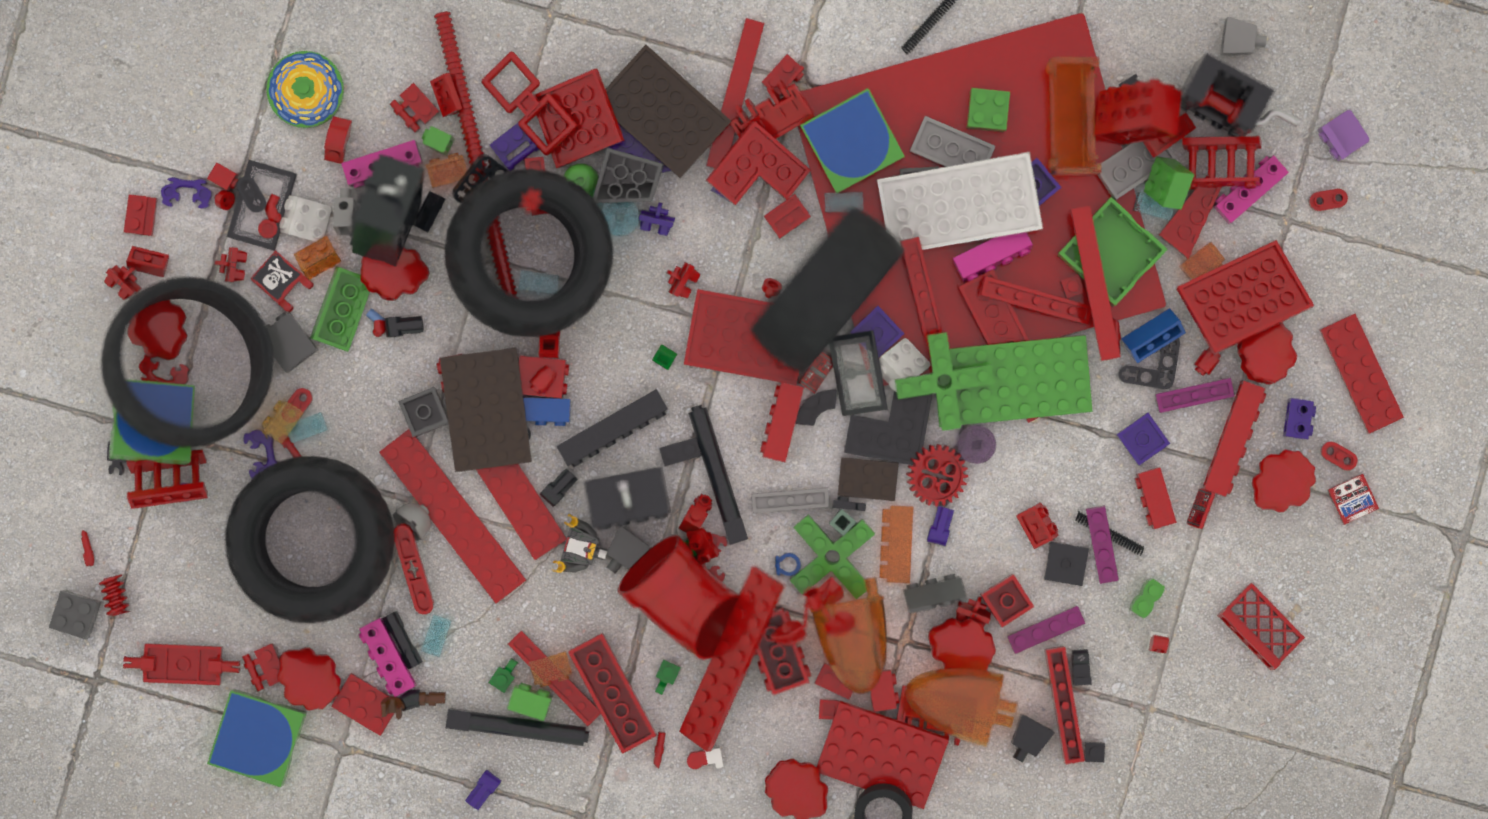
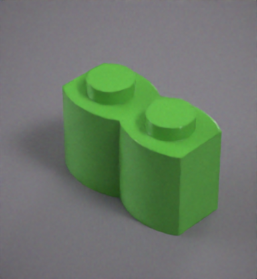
[1130,578,1165,618]

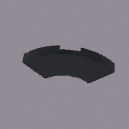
[795,390,837,426]

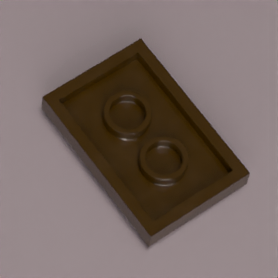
[837,457,899,501]

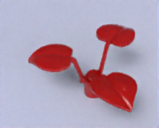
[770,576,856,645]

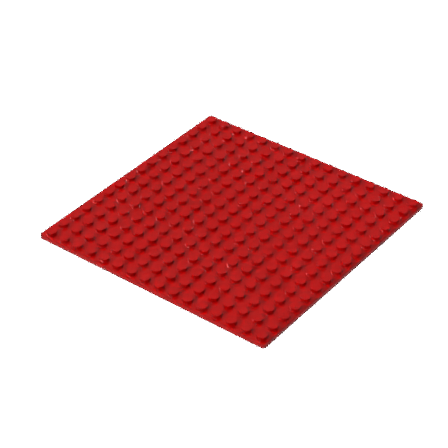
[798,13,1166,389]

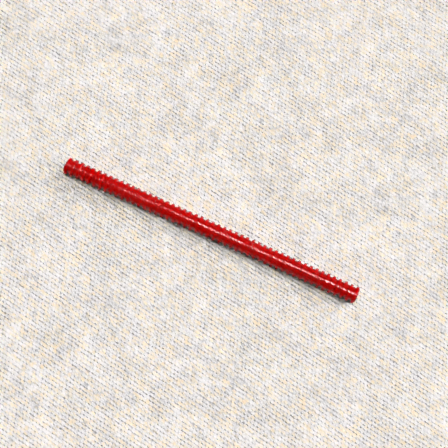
[434,11,519,298]

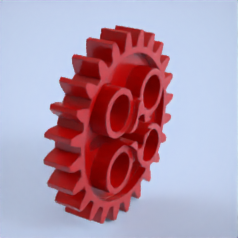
[906,444,968,507]

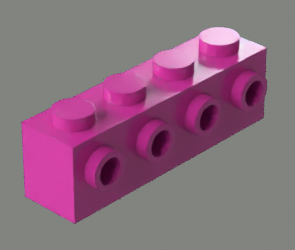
[341,140,423,188]
[1214,155,1289,224]
[953,232,1033,282]
[359,617,417,697]

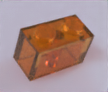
[1179,242,1225,280]

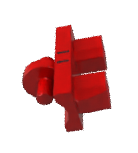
[214,247,247,282]
[666,262,701,298]
[104,265,142,300]
[686,527,719,564]
[956,596,991,627]

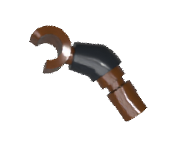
[381,689,446,720]

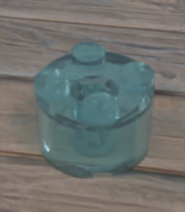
[602,202,640,237]

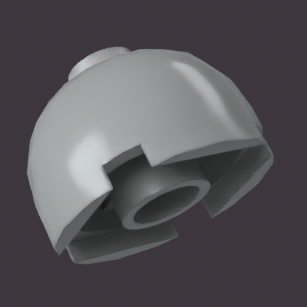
[393,503,431,541]

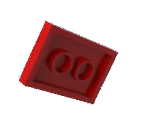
[331,673,394,736]

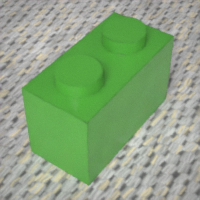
[422,126,455,156]

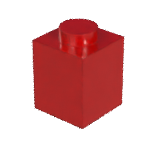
[207,162,239,192]

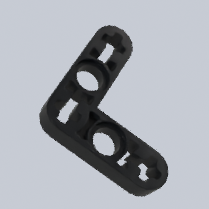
[452,154,509,203]
[1118,338,1180,389]

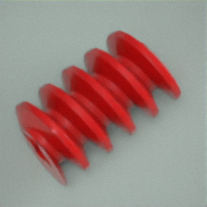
[99,574,131,616]

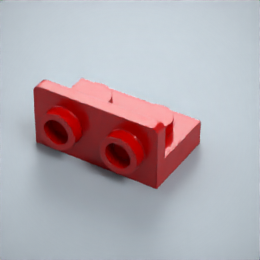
[761,54,804,97]
[430,73,462,117]
[1016,502,1059,549]
[814,661,859,699]

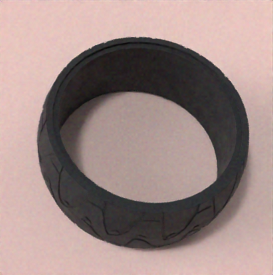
[750,207,905,374]
[101,277,274,447]

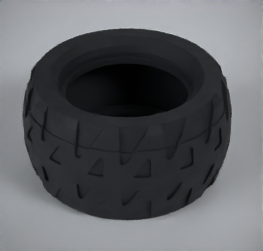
[444,169,613,337]
[225,456,395,624]

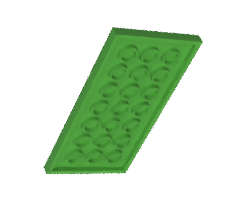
[936,335,1093,427]

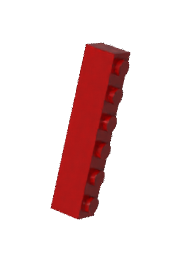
[1202,380,1266,497]
[1044,646,1085,765]

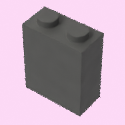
[266,312,319,373]

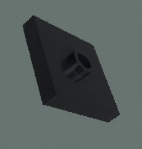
[1044,542,1089,586]

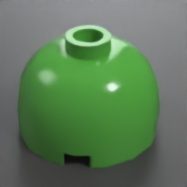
[564,163,599,198]

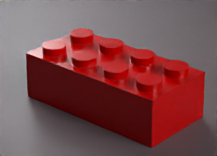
[760,382,804,462]

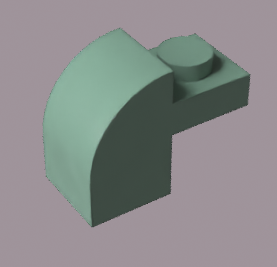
[829,509,857,536]

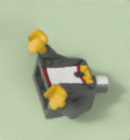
[552,514,608,573]

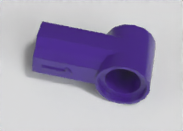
[927,506,954,547]
[465,769,502,810]

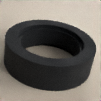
[854,783,913,819]

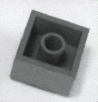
[398,387,449,438]
[49,590,101,639]

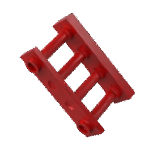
[1182,136,1262,190]
[127,450,208,509]

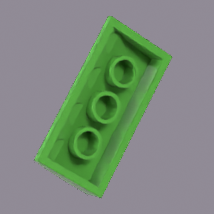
[310,266,370,352]

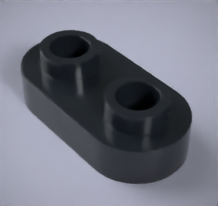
[237,176,266,212]

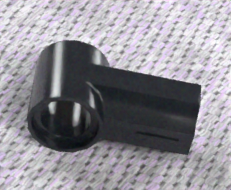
[384,316,424,337]
[540,468,578,507]

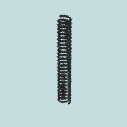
[901,0,958,55]
[1075,511,1144,556]

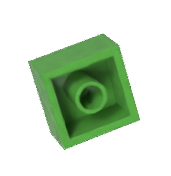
[966,88,1010,132]
[1144,156,1194,209]
[507,683,553,721]

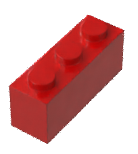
[1134,467,1177,529]

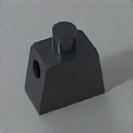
[1011,713,1055,763]

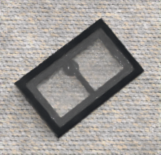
[227,160,297,251]
[829,330,888,416]

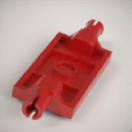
[123,643,240,685]

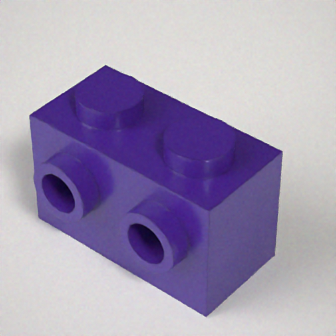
[1283,398,1316,440]

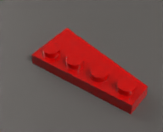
[1158,175,1222,259]

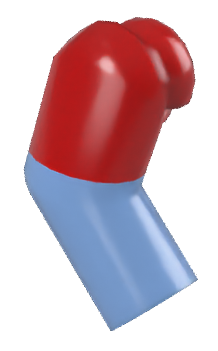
[366,308,386,337]

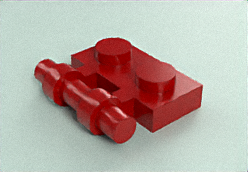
[390,83,439,133]
[242,643,280,692]

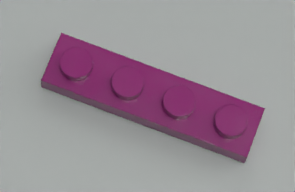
[1155,378,1235,413]
[1086,505,1119,584]
[1007,606,1085,654]

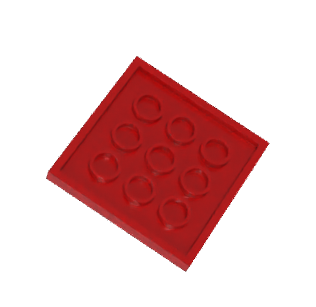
[535,68,624,168]

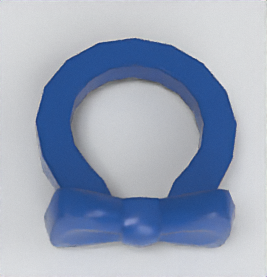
[775,553,801,576]

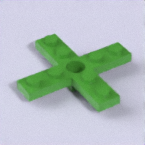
[895,332,994,431]
[790,514,875,599]

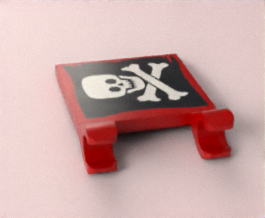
[251,250,314,313]

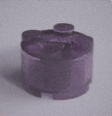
[956,425,996,464]

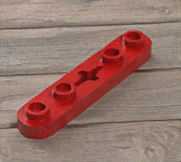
[394,523,434,615]

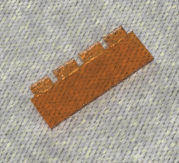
[879,506,913,583]

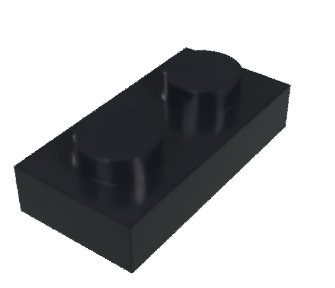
[413,191,446,233]
[659,437,701,466]

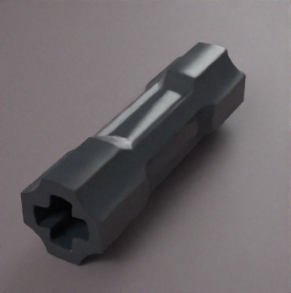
[382,611,423,670]

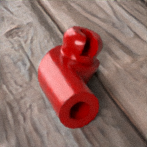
[265,194,282,223]

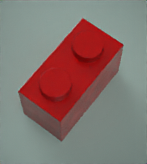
[868,669,899,712]

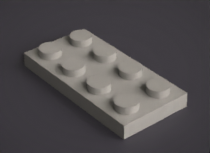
[910,116,995,167]
[1093,142,1177,200]

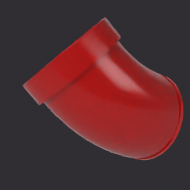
[617,535,740,660]

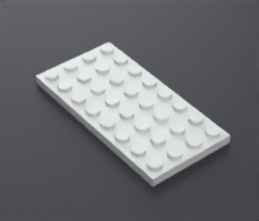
[877,152,1043,250]

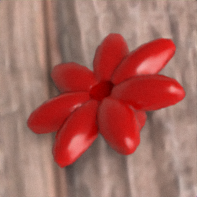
[521,188,542,214]

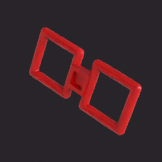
[481,51,577,156]

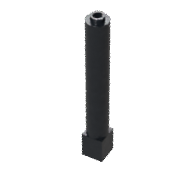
[688,405,748,545]
[446,708,589,746]

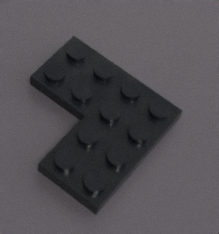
[844,390,933,465]

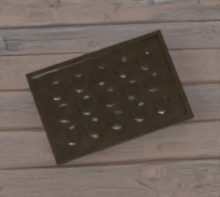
[605,44,732,179]
[440,347,532,472]

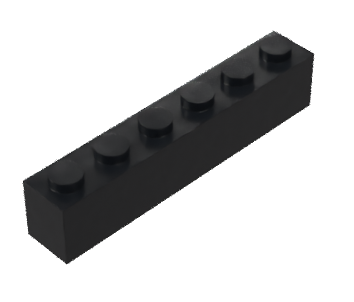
[556,389,668,468]

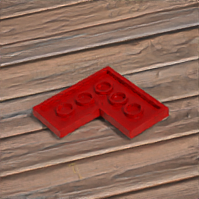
[705,121,811,205]

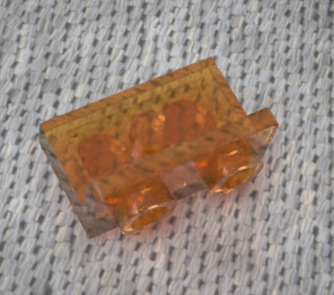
[425,153,470,188]
[294,236,341,279]

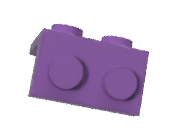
[1318,110,1370,162]

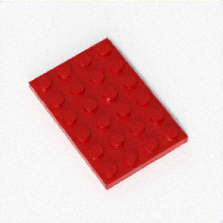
[1176,240,1314,355]
[683,289,799,385]
[816,701,949,809]

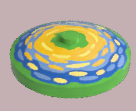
[267,51,344,128]

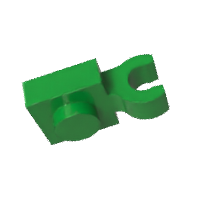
[488,658,518,693]
[655,659,681,695]

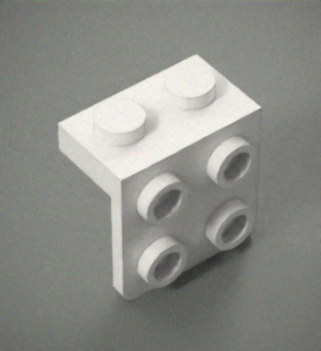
[279,195,331,243]
[879,338,930,392]

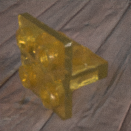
[262,398,304,444]

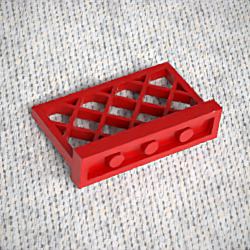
[1217,583,1305,670]

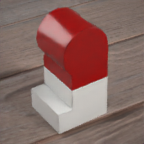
[1146,631,1169,654]
[687,747,724,769]

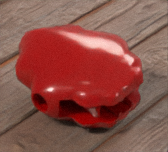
[360,247,430,301]
[127,300,188,360]
[1237,322,1297,385]
[1252,449,1316,513]
[928,618,996,676]
[277,647,341,710]
[765,758,829,819]

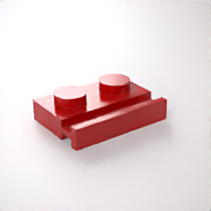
[124,194,158,236]
[764,194,811,239]

